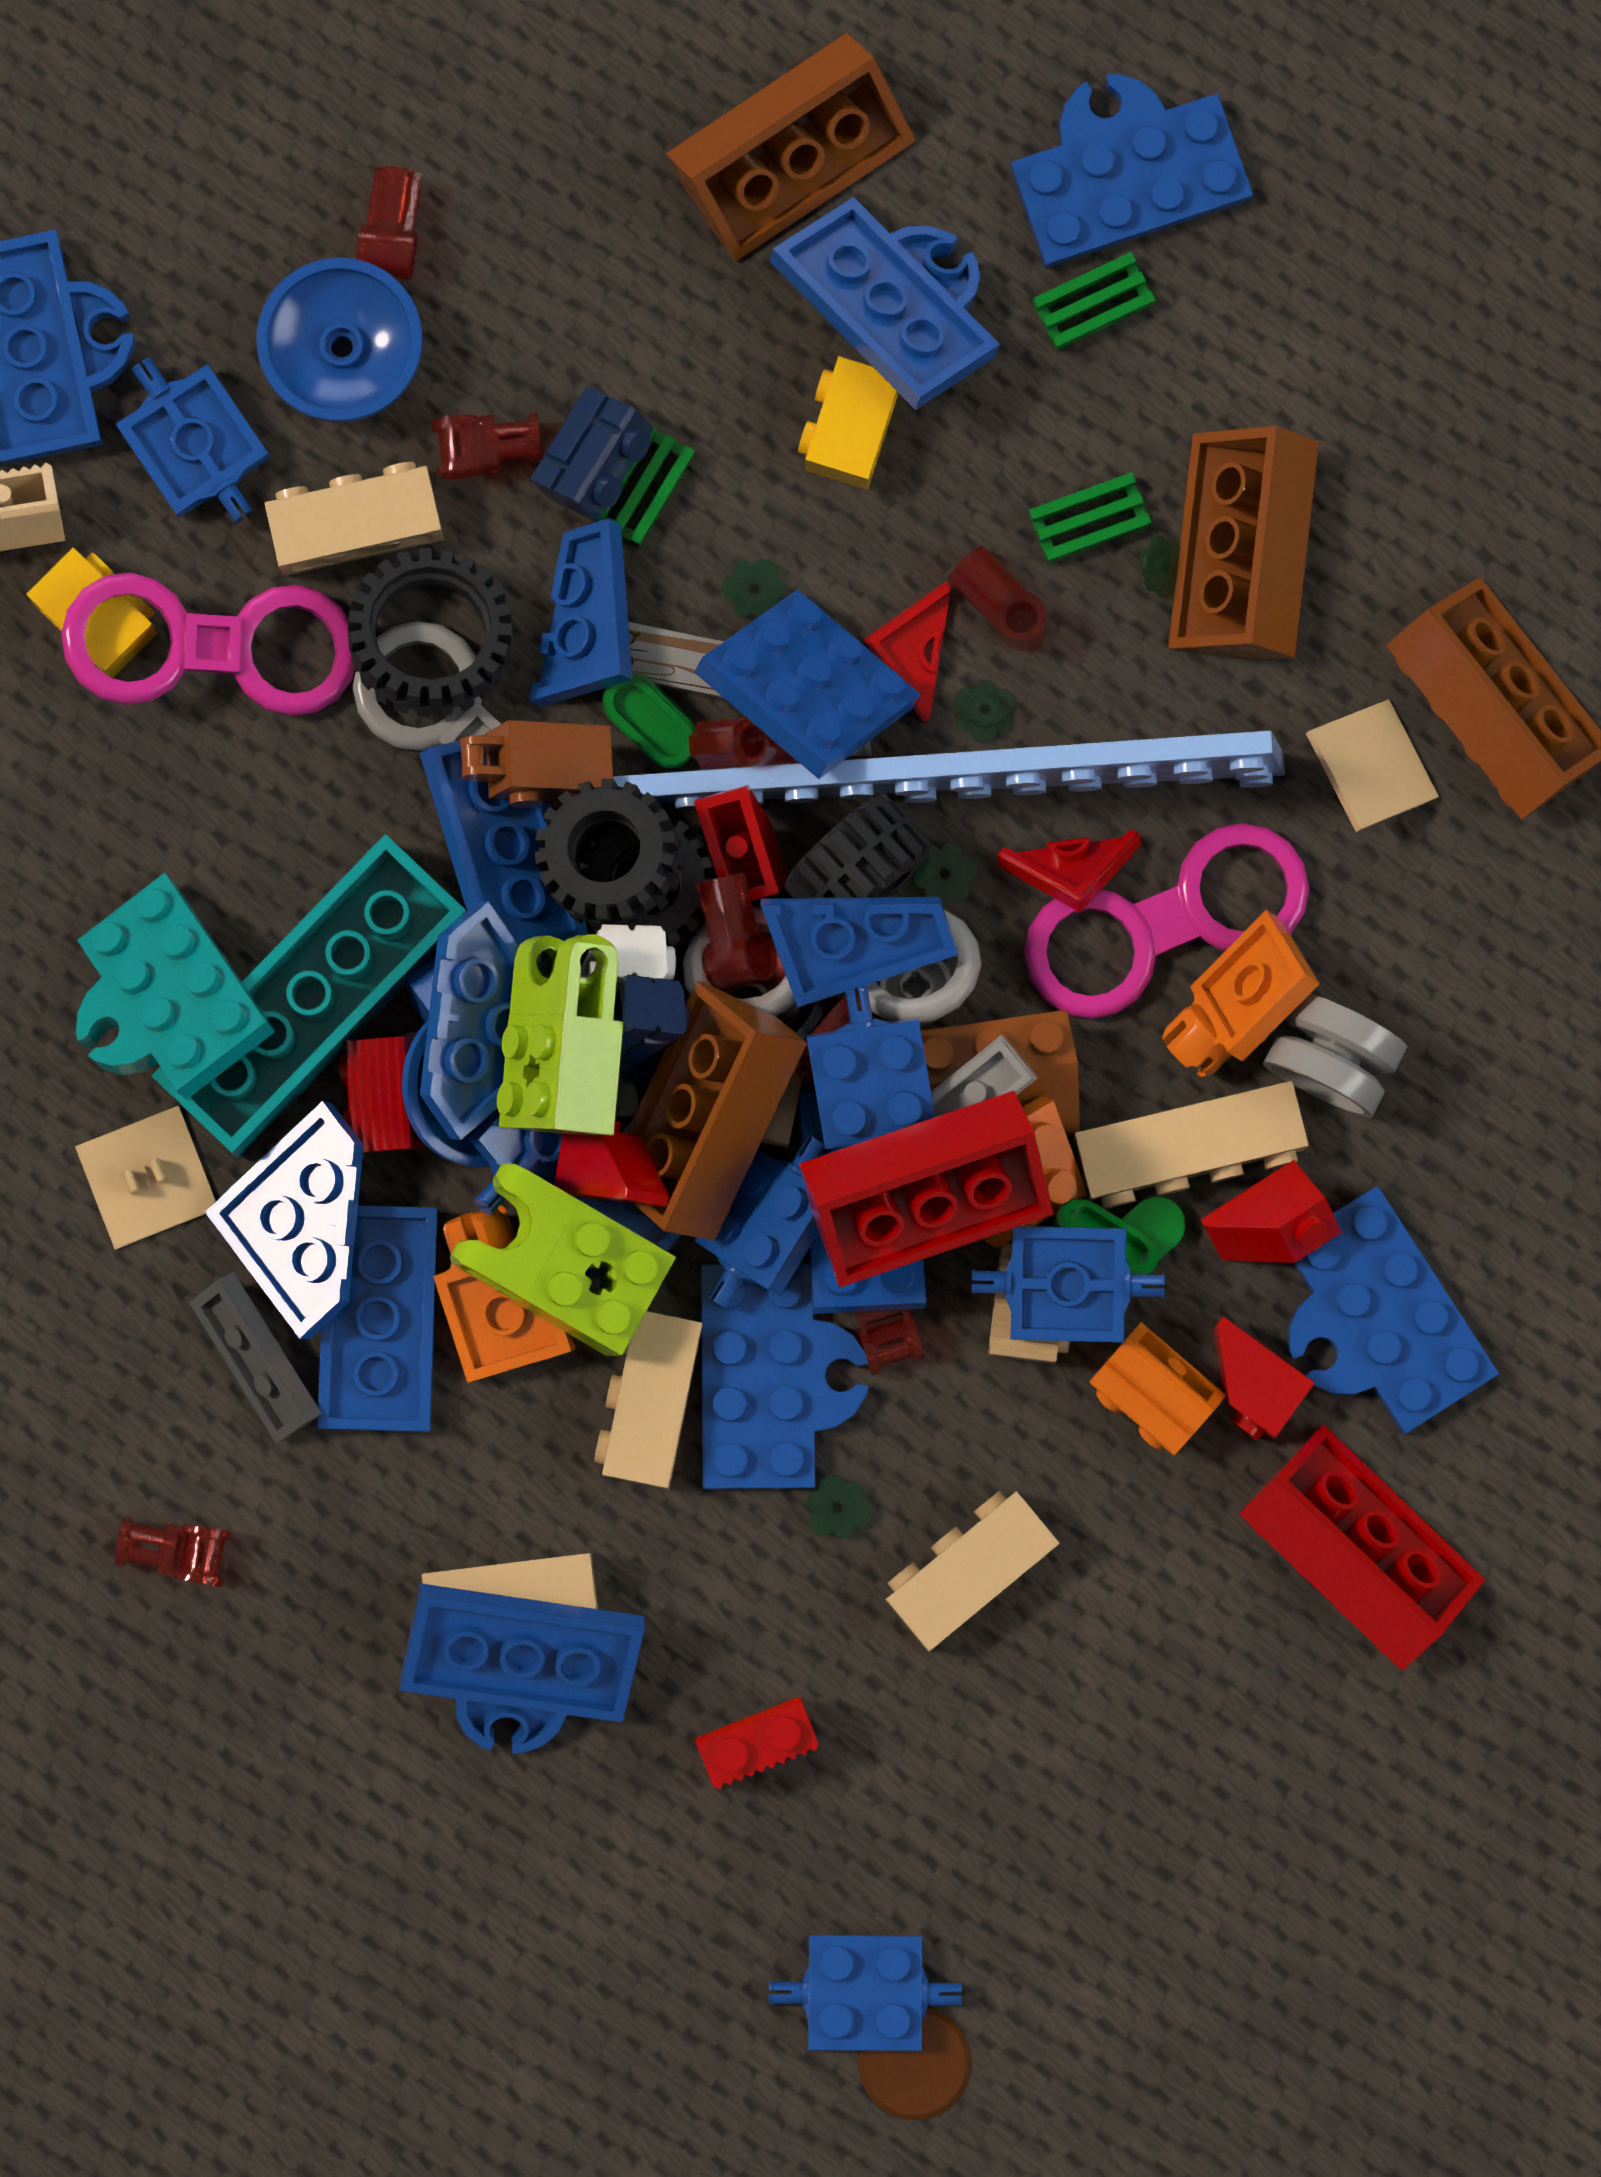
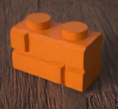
[1089,1322,1226,1456]

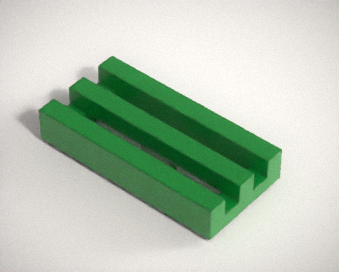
[1032,252,1155,351]
[592,426,695,548]
[1028,472,1152,564]

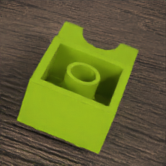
[497,934,624,1135]
[450,1164,676,1356]

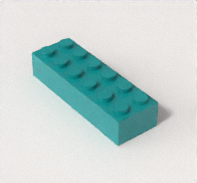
[151,834,466,1159]

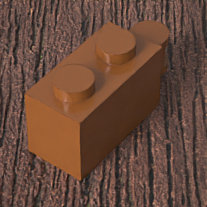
[460,720,613,808]

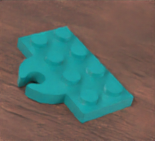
[76,873,275,1100]

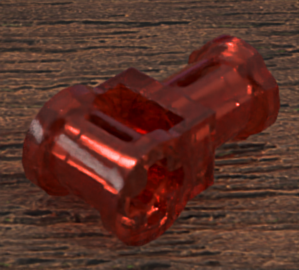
[431,413,543,480]
[855,1309,925,1376]
[115,1516,233,1587]

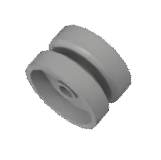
[1263,994,1408,1118]

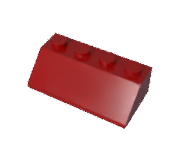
[799,1091,1054,1288]
[1239,1424,1486,1671]

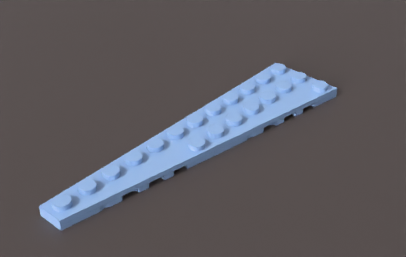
[613,731,1285,811]

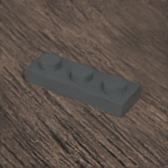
[189,1272,322,1445]

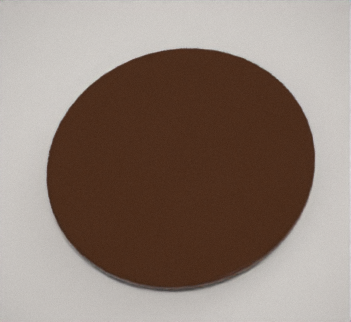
[859,2008,972,2120]

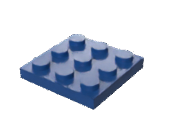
[694,589,921,779]

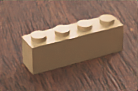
[1072,1081,1309,1209]

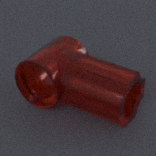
[356,165,423,281]
[948,545,1047,651]
[689,717,796,769]
[697,873,777,990]

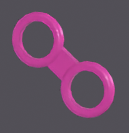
[61,573,355,716]
[1024,823,1309,1019]

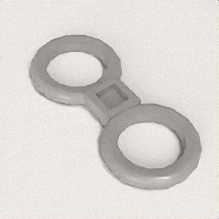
[352,621,588,842]
[682,905,981,1023]

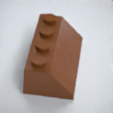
[666,33,916,261]
[1168,426,1319,660]
[1386,577,1601,820]
[627,981,807,1241]
[921,1010,1080,1137]

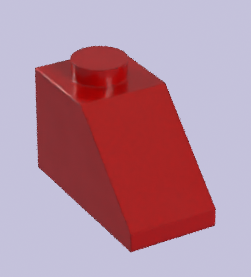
[694,785,789,908]
[554,1121,669,1207]
[1200,1160,1342,1263]
[1213,1317,1315,1441]

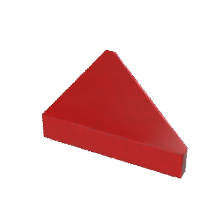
[863,581,951,724]
[997,830,1141,913]

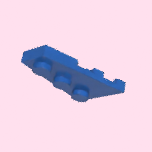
[529,518,633,706]
[761,897,958,1007]

